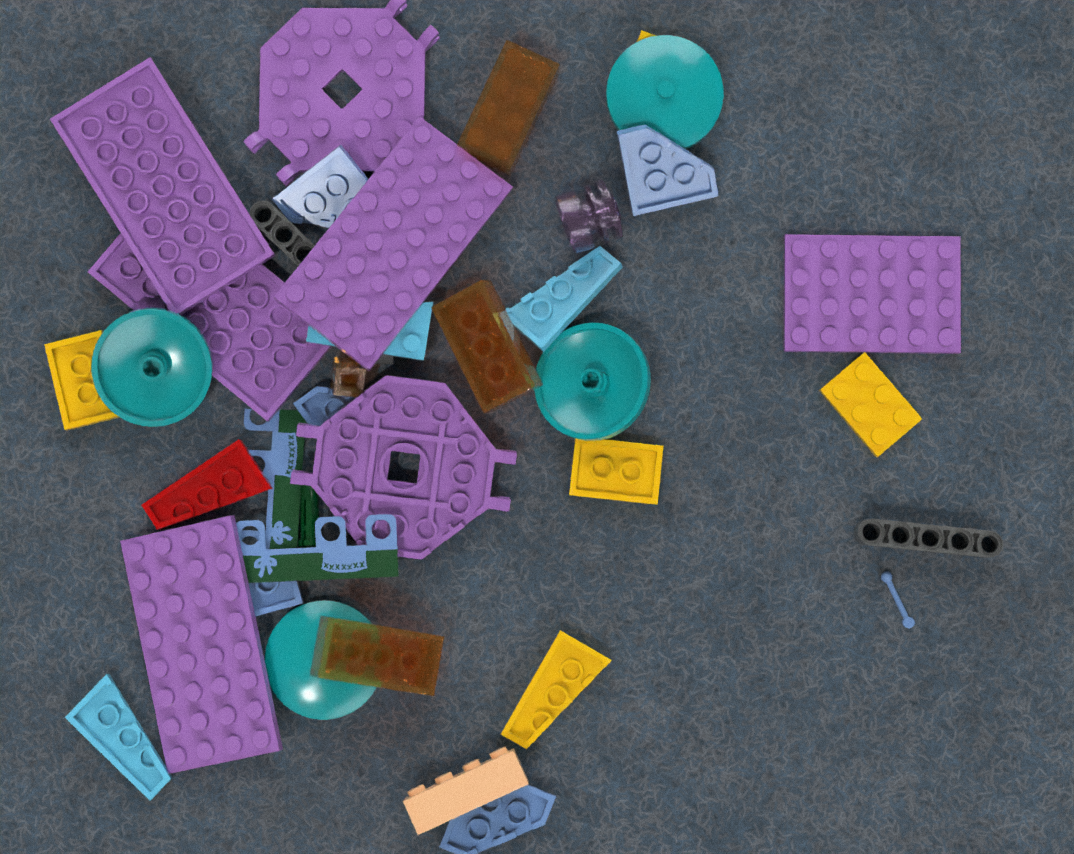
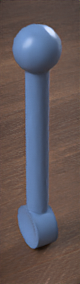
[881,571,915,629]

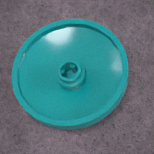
[606,35,724,149]
[91,308,213,427]
[534,323,651,441]
[265,600,384,720]

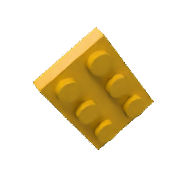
[44,330,119,431]
[819,352,922,457]
[569,439,664,505]

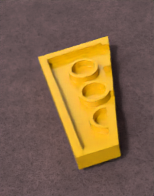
[501,630,612,749]

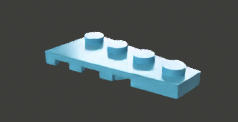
[500,246,623,352]
[306,302,433,361]
[65,674,173,800]

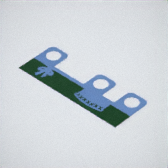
[240,409,306,549]
[236,514,399,583]

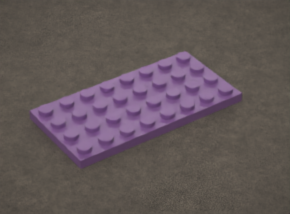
[50,57,275,315]
[274,116,513,371]
[88,233,332,422]
[120,515,283,774]

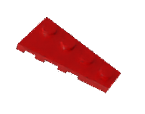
[141,439,273,530]

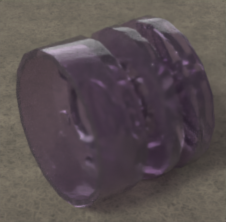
[555,179,623,255]

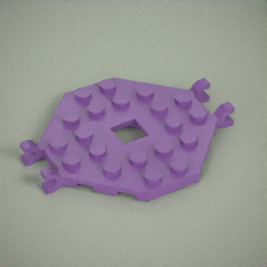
[243,0,440,187]
[290,375,517,559]

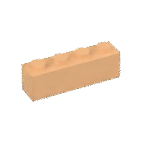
[403,746,529,835]

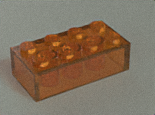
[457,40,560,176]
[431,280,543,413]
[310,616,444,696]

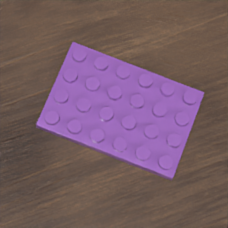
[783,234,961,354]

